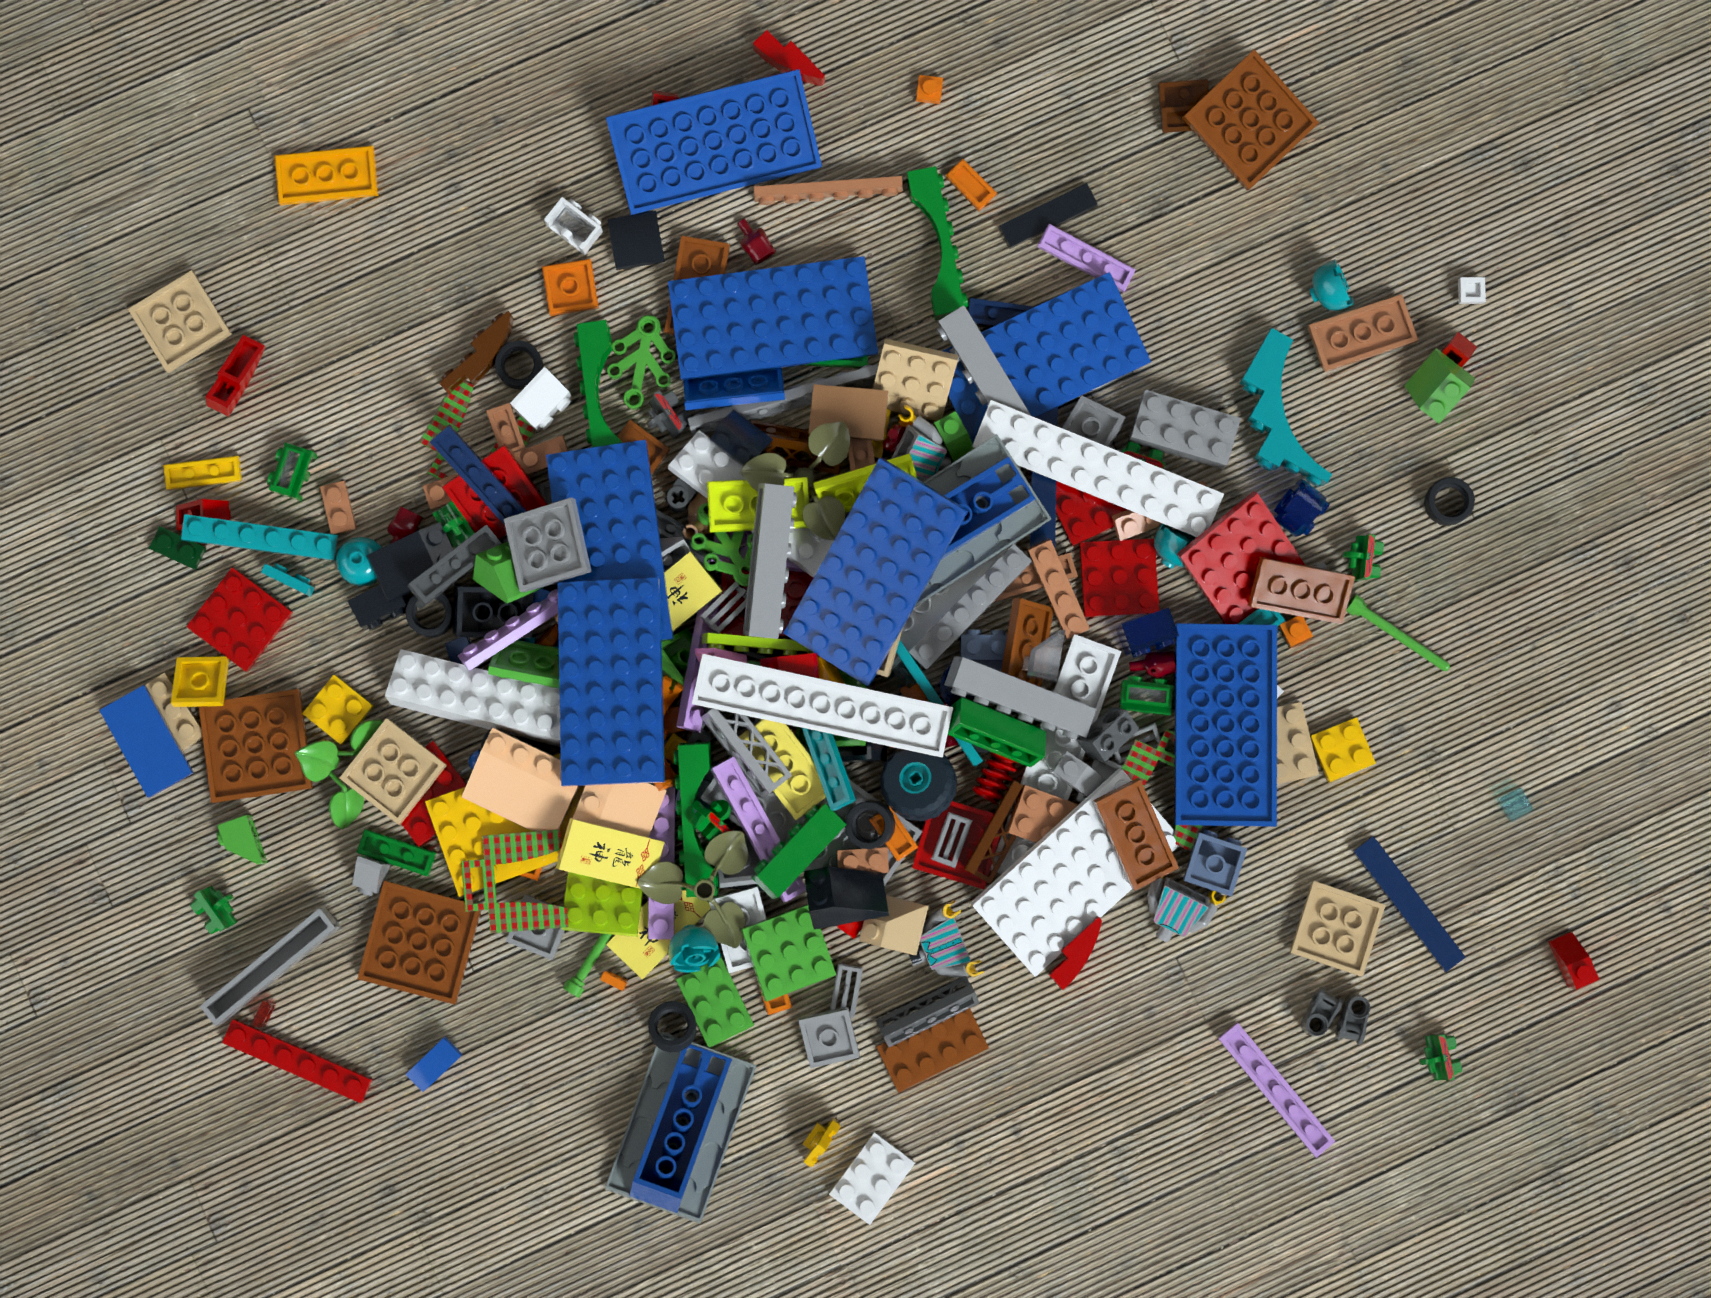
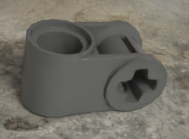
[667,477,699,513]
[1301,987,1344,1036]
[1335,994,1371,1045]

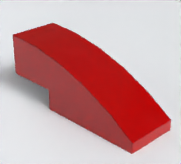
[753,30,825,86]
[205,335,265,417]
[1048,916,1102,990]

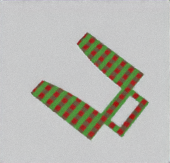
[419,381,535,480]
[1122,729,1202,851]
[462,829,568,933]

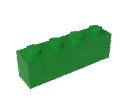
[948,697,1046,767]
[751,803,847,899]

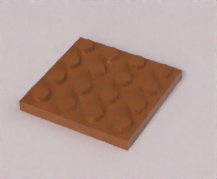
[1182,49,1319,191]
[199,689,313,803]
[357,881,481,1005]

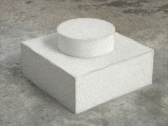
[1458,277,1486,304]

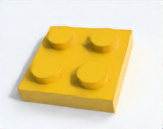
[171,656,229,707]
[302,675,374,745]
[1310,717,1376,783]

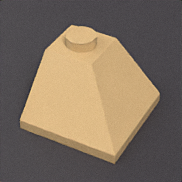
[859,895,928,955]

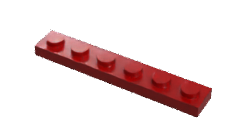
[222,1019,373,1103]

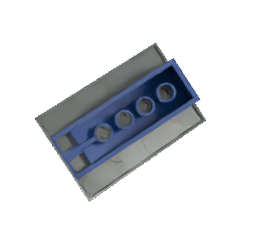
[914,434,1051,608]
[605,1031,757,1224]

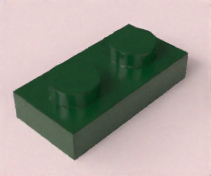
[149,526,207,570]

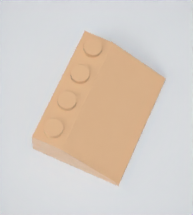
[462,728,580,831]
[557,783,667,859]

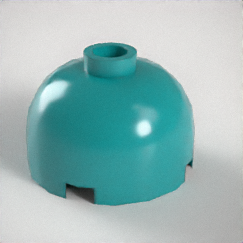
[1309,259,1354,310]
[1154,523,1196,569]
[336,537,383,587]
[668,925,720,973]

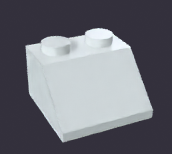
[510,367,571,432]

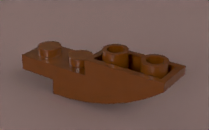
[439,311,514,394]

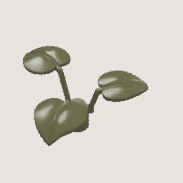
[740,421,850,541]
[637,831,748,948]

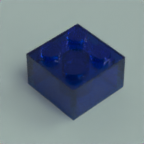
[1116,607,1179,659]

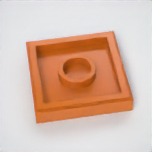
[542,259,599,316]

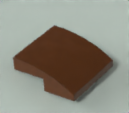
[1158,79,1209,133]

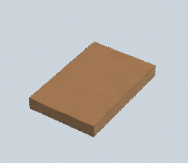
[809,384,889,441]

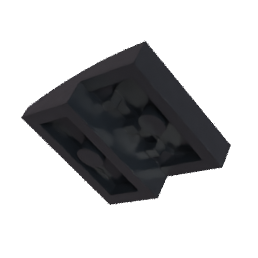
[607,211,665,271]

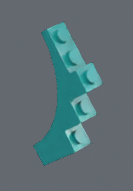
[1239,328,1332,487]

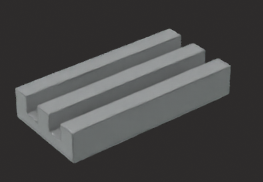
[700,581,747,634]
[1113,723,1161,764]
[931,812,972,868]
[830,963,863,1018]

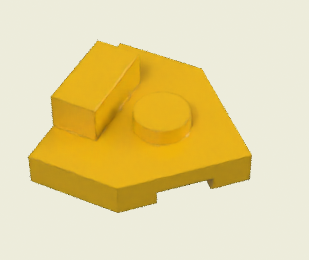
[803,1118,841,1167]

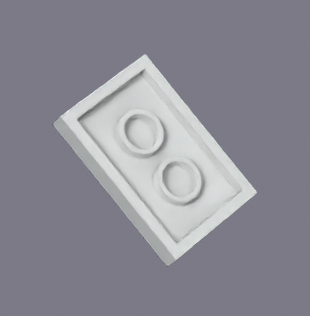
[709,886,767,973]
[829,1132,915,1225]

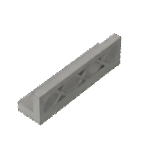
[701,708,792,797]

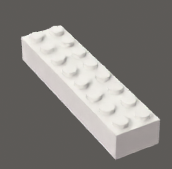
[385,649,561,747]

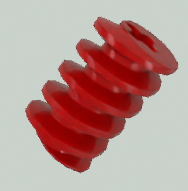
[972,752,1018,805]

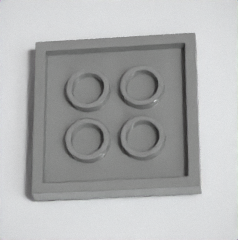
[504,498,592,592]

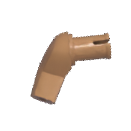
[683,493,709,540]

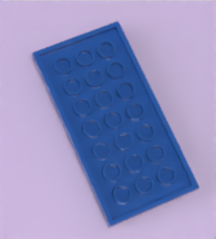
[606,69,822,215]
[668,256,878,380]
[943,272,1151,444]
[546,440,674,641]
[783,458,969,686]
[558,578,665,787]
[1174,623,1277,827]

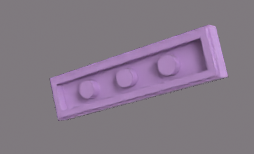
[1037,224,1136,293]

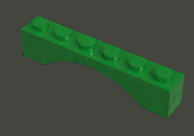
[906,166,968,320]
[574,320,623,448]
[674,742,719,897]

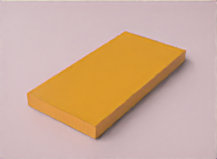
[275,146,379,206]

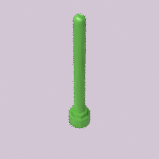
[1346,594,1450,671]
[562,934,612,998]

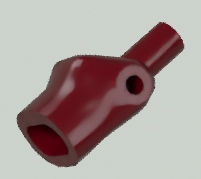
[737,219,776,265]
[883,424,905,455]
[387,506,424,544]
[1129,651,1176,678]

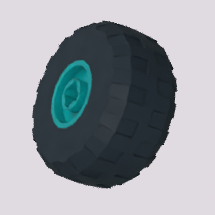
[880,749,957,821]

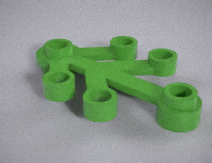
[607,315,676,410]
[691,503,753,586]

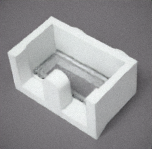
[544,197,603,255]

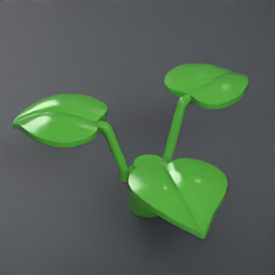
[295,719,383,829]

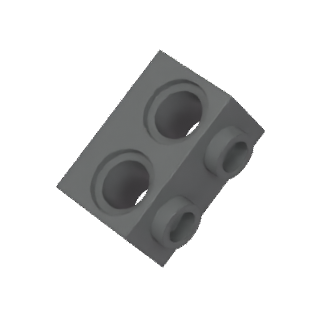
[1076,707,1139,762]

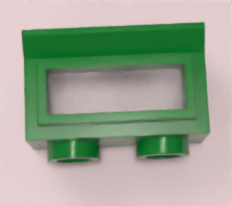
[267,443,318,502]
[1118,676,1173,717]

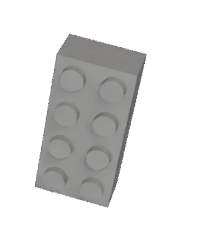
[1128,389,1241,470]

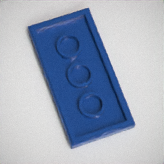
[683,368,785,410]
[99,685,194,798]

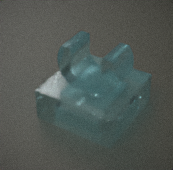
[888,661,916,688]
[1497,788,1534,822]

